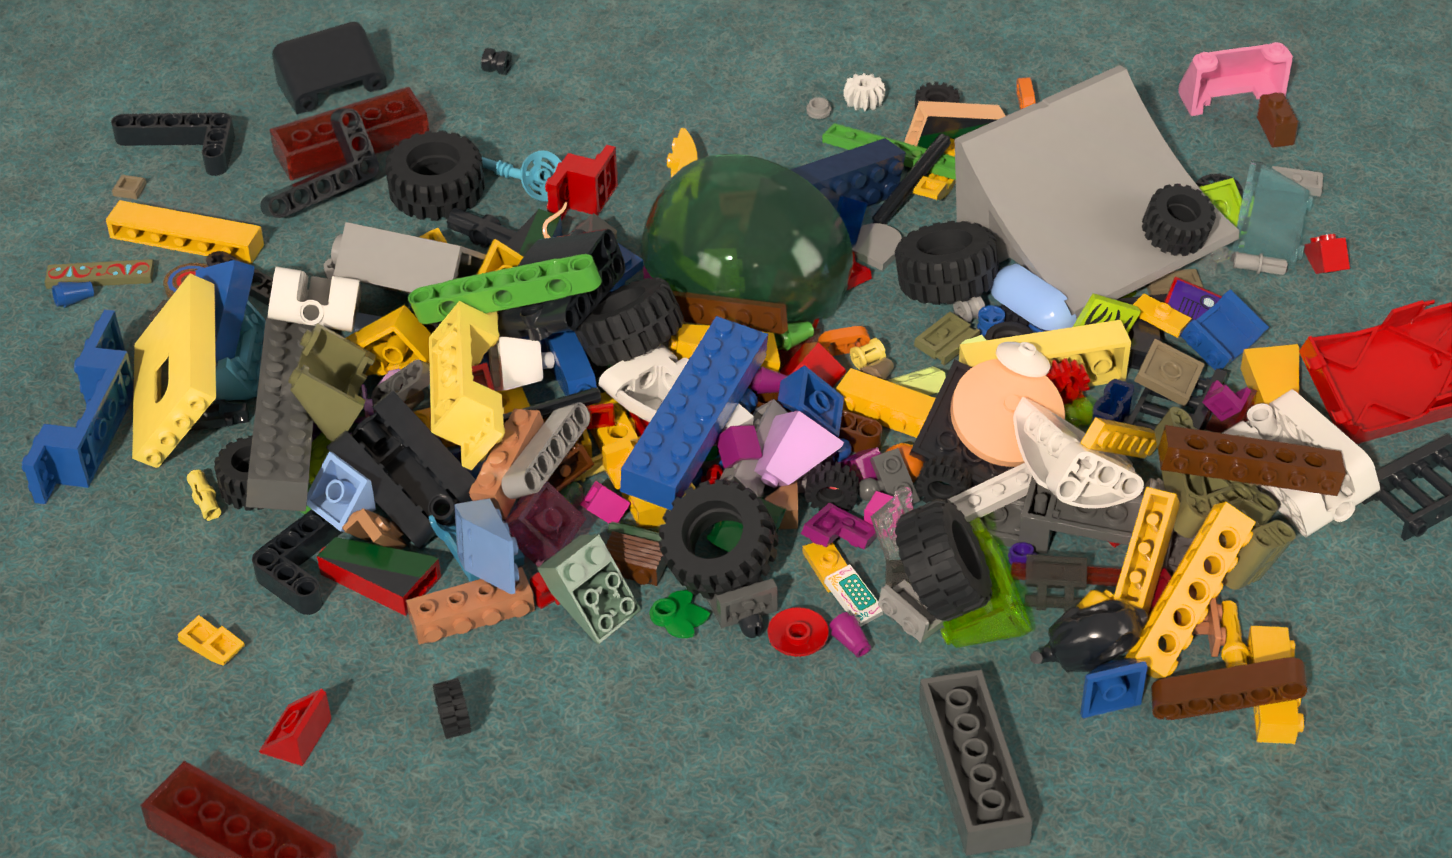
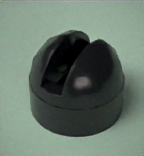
[738,614,765,638]

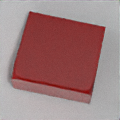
[586,403,615,429]

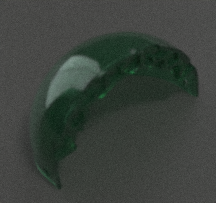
[641,154,853,324]

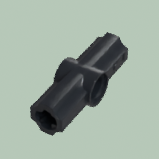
[447,208,517,248]

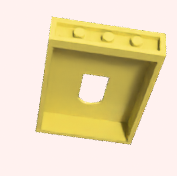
[132,274,216,468]

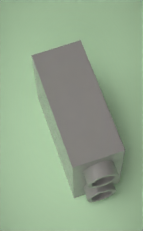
[331,222,486,295]

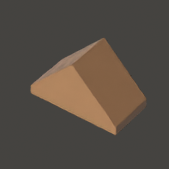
[765,480,798,529]

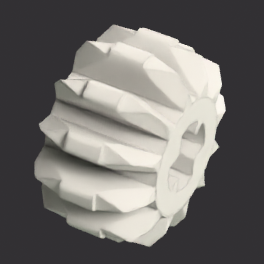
[844,73,885,112]

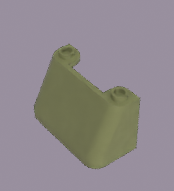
[288,323,376,441]

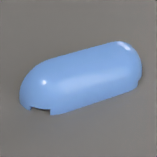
[991,264,1077,331]

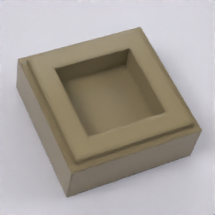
[112,175,147,199]

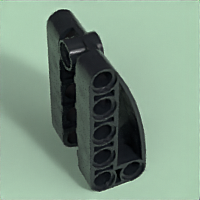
[497,229,626,341]
[326,389,476,549]

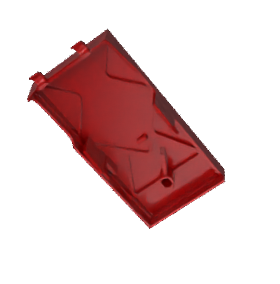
[1299,299,1452,444]

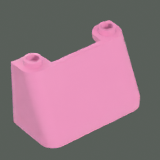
[1178,42,1293,116]

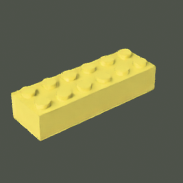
[959,320,1131,387]

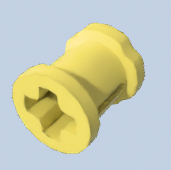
[850,338,886,370]

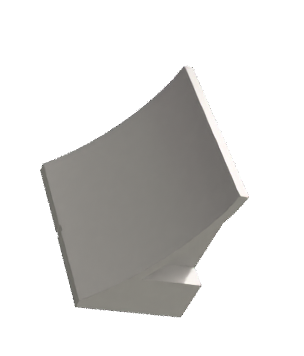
[955,65,1239,318]

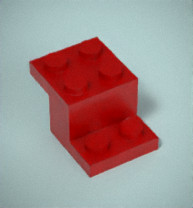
[545,145,618,221]

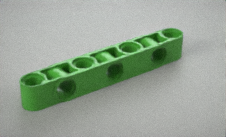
[408,254,601,324]

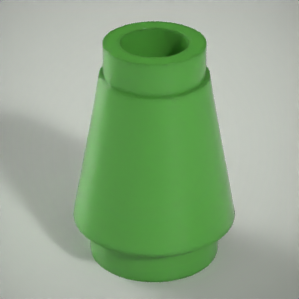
[774,321,814,351]

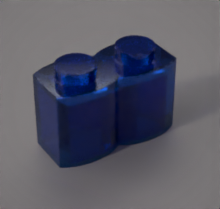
[1091,379,1134,424]

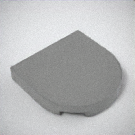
[840,223,902,271]

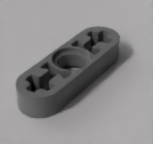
[371,359,430,405]

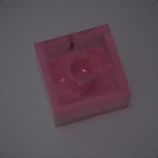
[504,481,587,567]

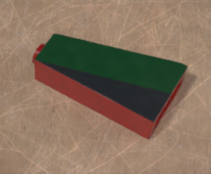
[317,537,441,616]

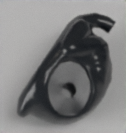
[1030,600,1148,672]

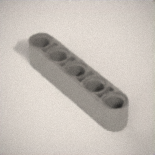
[502,403,590,499]

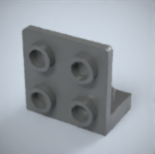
[706,576,778,628]

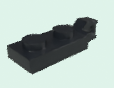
[189,399,249,431]

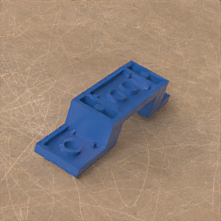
[22,309,134,504]

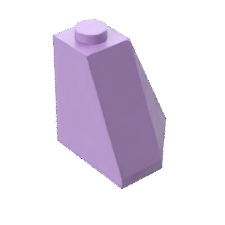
[754,411,844,488]

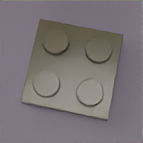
[1134,339,1205,407]

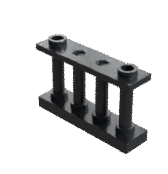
[1123,368,1227,430]
[1362,434,1452,541]

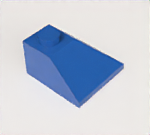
[778,365,844,438]
[1080,658,1147,718]

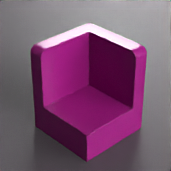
[1202,380,1251,422]
[716,426,762,468]

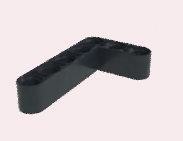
[260,109,379,218]
[111,113,235,176]
[252,509,343,615]

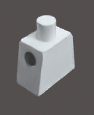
[488,337,554,391]

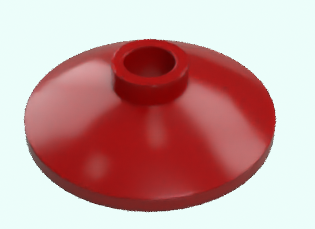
[768,607,829,657]

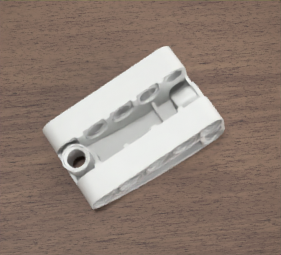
[268,266,362,332]
[1223,389,1380,537]

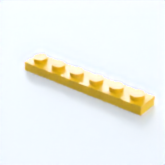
[1080,417,1157,459]

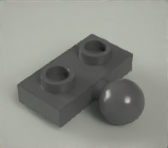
[858,448,920,507]

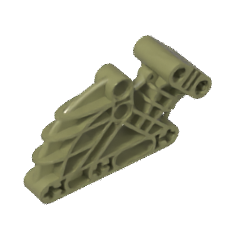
[1154,407,1296,590]

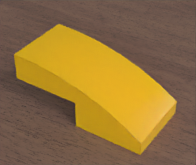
[178,615,245,666]

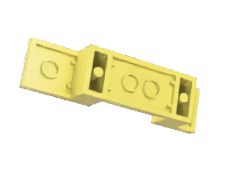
[429,301,505,470]

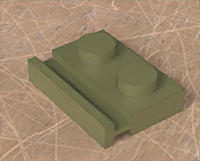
[914,312,980,365]

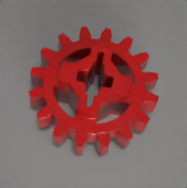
[1046,358,1090,409]

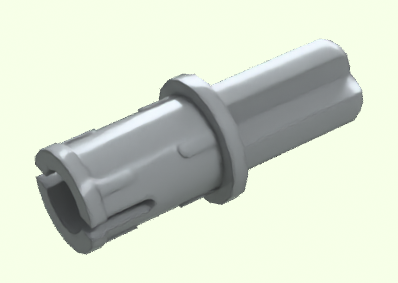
[1233,251,1287,275]

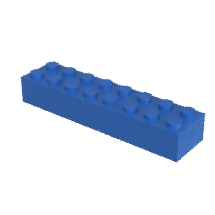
[620,316,768,510]

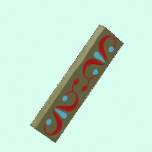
[45,259,154,289]

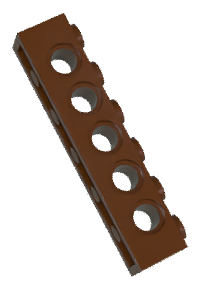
[1158,425,1346,496]

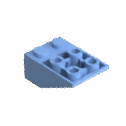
[455,498,519,594]

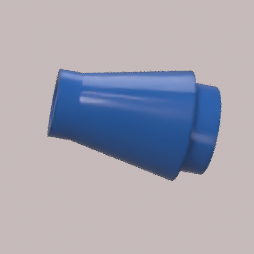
[52,281,94,308]

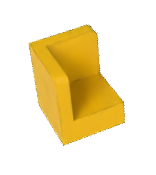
[602,438,634,489]

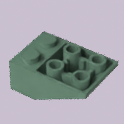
[537,534,641,644]

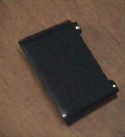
[272,22,387,115]

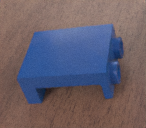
[1180,289,1269,370]

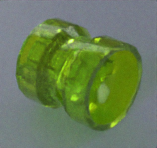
[1064,397,1095,428]

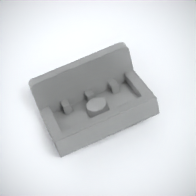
[878,580,947,643]

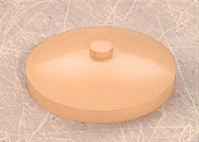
[950,359,1065,467]

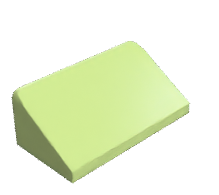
[886,366,946,396]

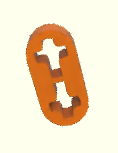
[1016,77,1035,110]
[818,326,871,356]

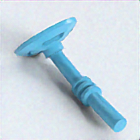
[482,151,561,201]

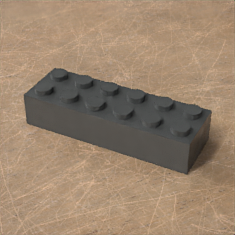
[919,670,1032,856]

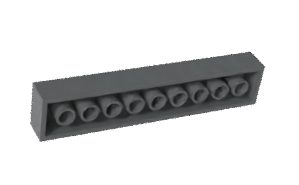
[246,318,315,512]

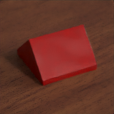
[779,342,846,388]
[259,688,332,766]

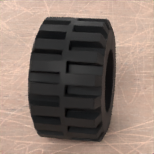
[1142,183,1216,256]
[214,436,264,511]

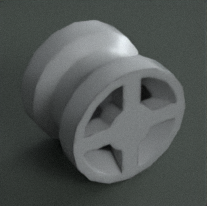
[953,296,985,323]

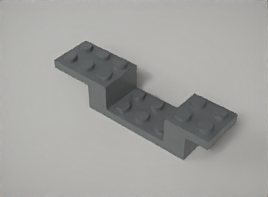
[969,476,1198,577]

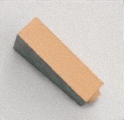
[904,101,1005,149]

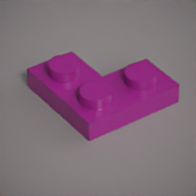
[801,503,880,550]

